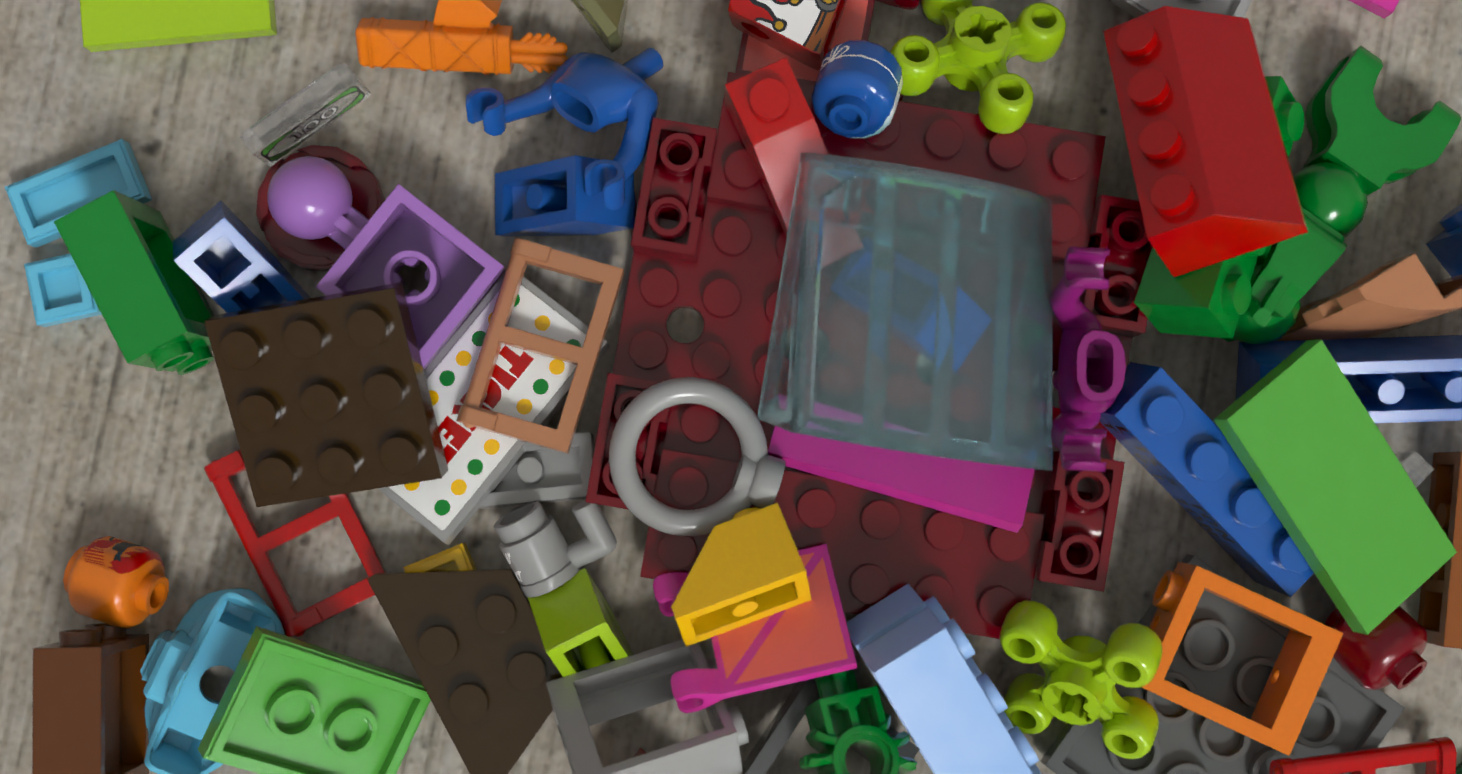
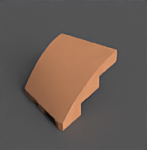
[1276,253,1462,341]

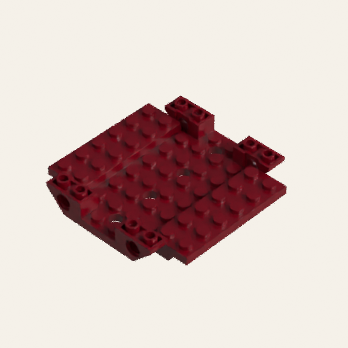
[585,72,1152,639]

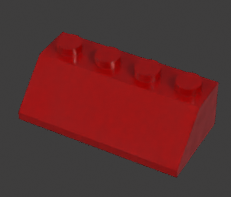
[1103,6,1308,277]

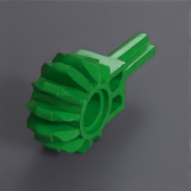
[799,669,918,774]

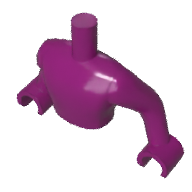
[1046,247,1126,472]

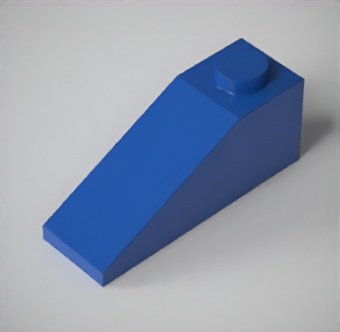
[173,201,311,313]

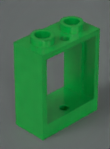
[54,190,214,375]

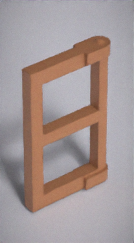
[456,238,625,454]

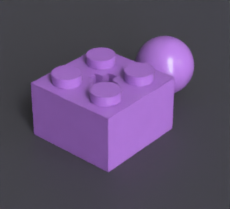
[267,156,505,369]

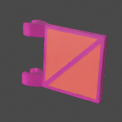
[653,544,857,713]

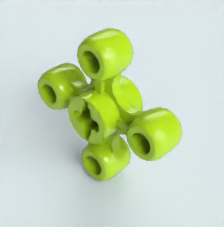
[890,0,1066,134]
[999,600,1163,759]

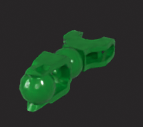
[1222,46,1461,344]

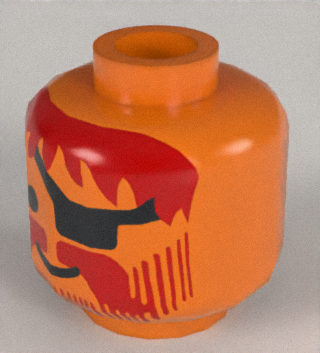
[63,536,169,629]

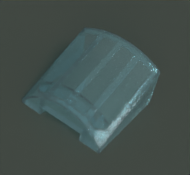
[758,152,1053,471]

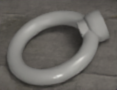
[609,377,785,536]

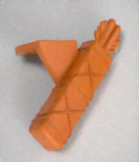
[355,0,568,75]

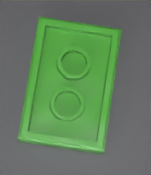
[197,626,431,774]

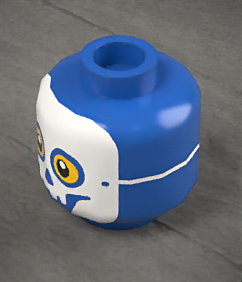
[811,40,903,138]

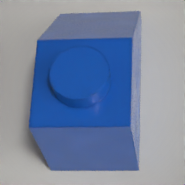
[495,155,635,237]

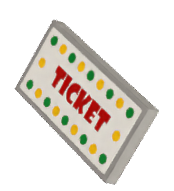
[378,273,610,545]

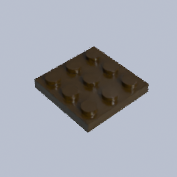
[204,282,448,507]

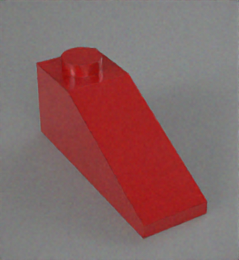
[725,57,865,278]

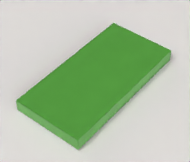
[1213,339,1457,635]

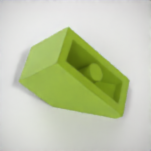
[528,568,634,677]

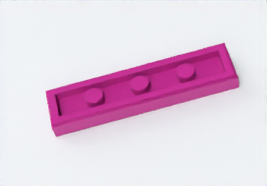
[768,394,1035,533]

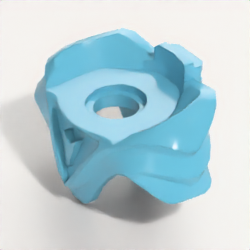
[140,588,284,774]

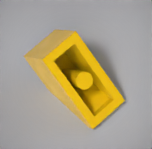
[671,503,812,647]

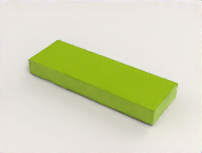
[80,0,277,52]

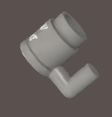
[494,499,617,598]

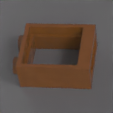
[32,623,149,774]

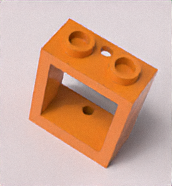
[1141,562,1343,756]

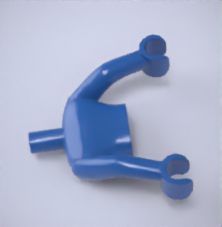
[466,48,663,210]

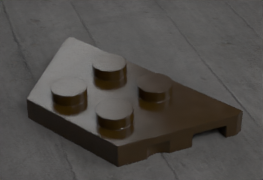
[367,568,563,774]

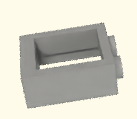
[546,639,749,774]

